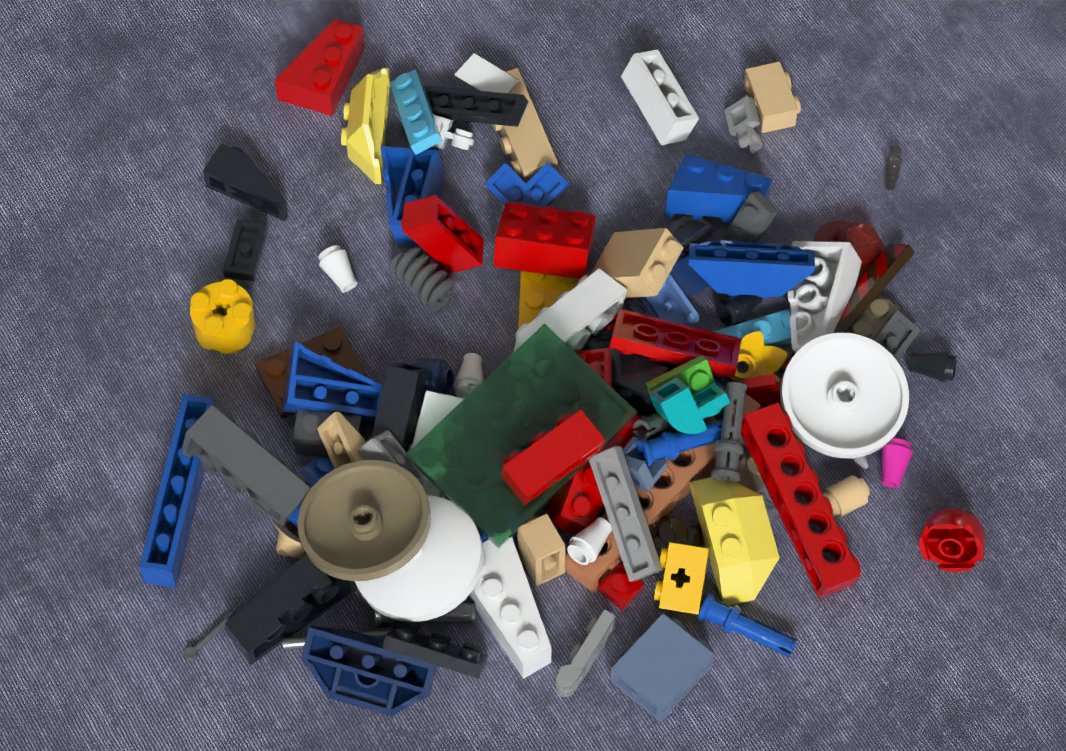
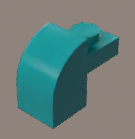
[649,377,730,434]

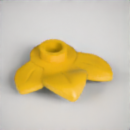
[730,331,788,383]

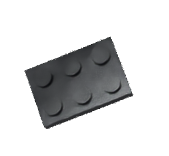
[382,623,488,679]

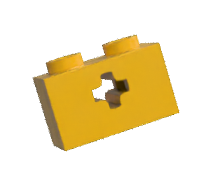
[654,542,709,614]

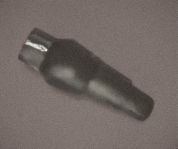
[886,146,902,190]

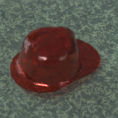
[814,221,885,272]

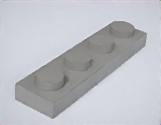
[589,446,662,582]

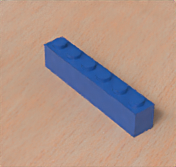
[139,394,216,588]

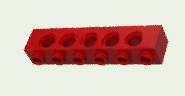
[741,403,861,599]

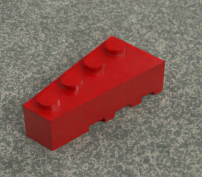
[546,399,648,534]

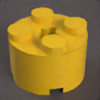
[190,279,256,354]

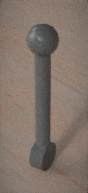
[183,610,235,661]

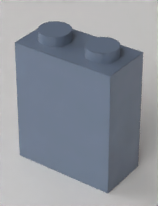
[610,613,714,722]

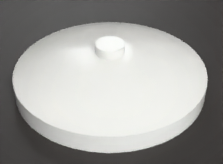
[780,333,909,458]
[355,495,484,622]

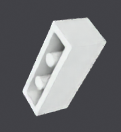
[621,50,699,145]

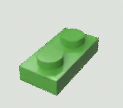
[646,355,715,411]

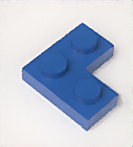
[484,162,571,207]

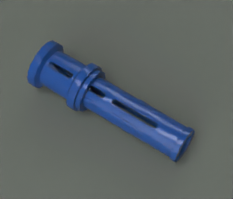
[635,419,732,467]
[697,593,798,658]

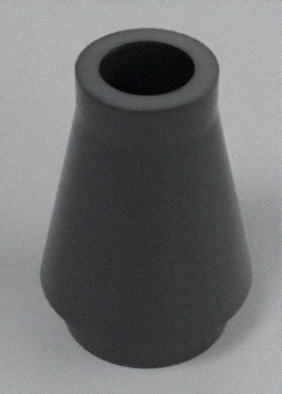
[716,295,763,326]
[909,352,957,383]

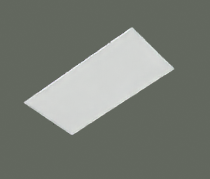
[454,53,519,93]

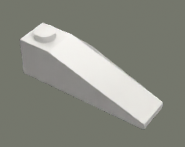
[788,241,862,352]

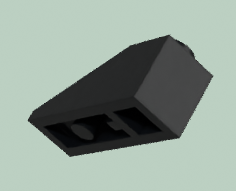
[203,143,288,221]

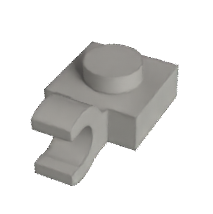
[724,95,762,153]

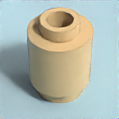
[822,475,870,517]

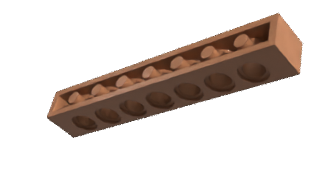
[565,388,761,594]

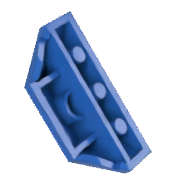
[689,240,815,298]

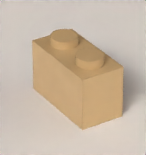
[744,61,801,133]
[518,514,565,587]

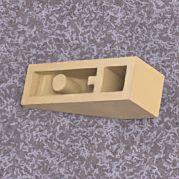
[317,412,367,469]

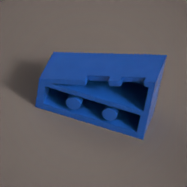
[381,146,445,246]

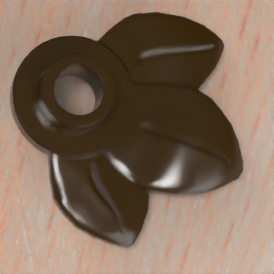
[651,515,705,573]

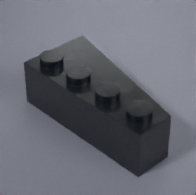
[225,554,357,665]

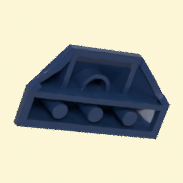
[301,626,437,716]

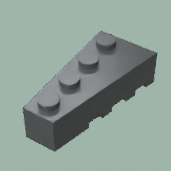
[181,405,311,527]

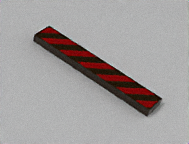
[779,244,914,375]

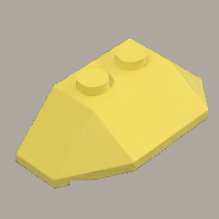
[341,67,390,184]
[689,477,780,606]

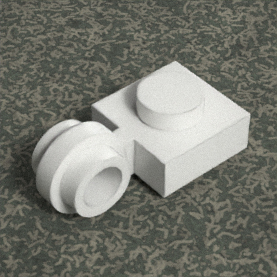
[433,114,474,150]

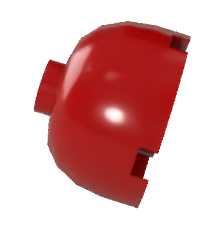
[919,507,985,573]

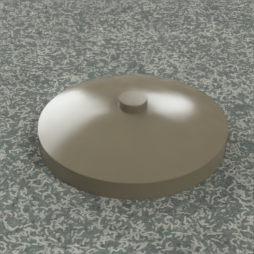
[298,460,431,581]

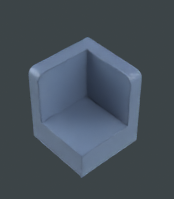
[623,437,668,492]

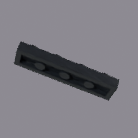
[424,85,528,127]

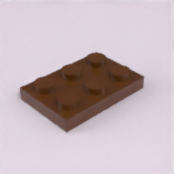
[255,327,367,419]

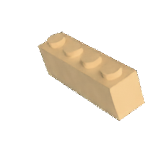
[492,68,558,183]

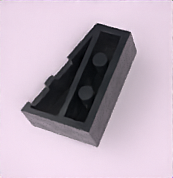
[571,337,670,434]

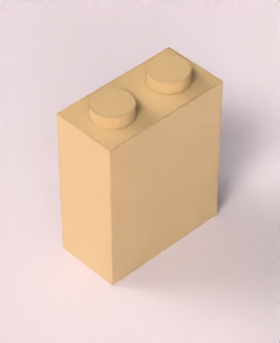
[589,228,683,298]

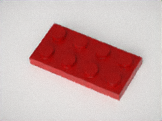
[610,309,742,378]

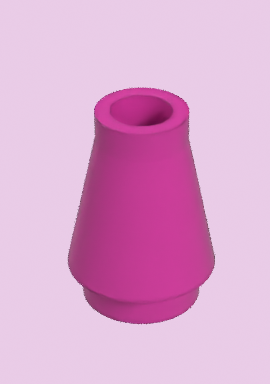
[881,438,913,488]

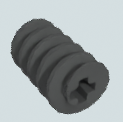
[389,246,455,312]

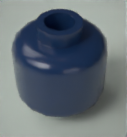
[412,358,454,395]

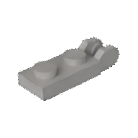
[555,609,615,698]

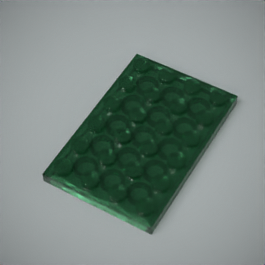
[406,323,637,548]

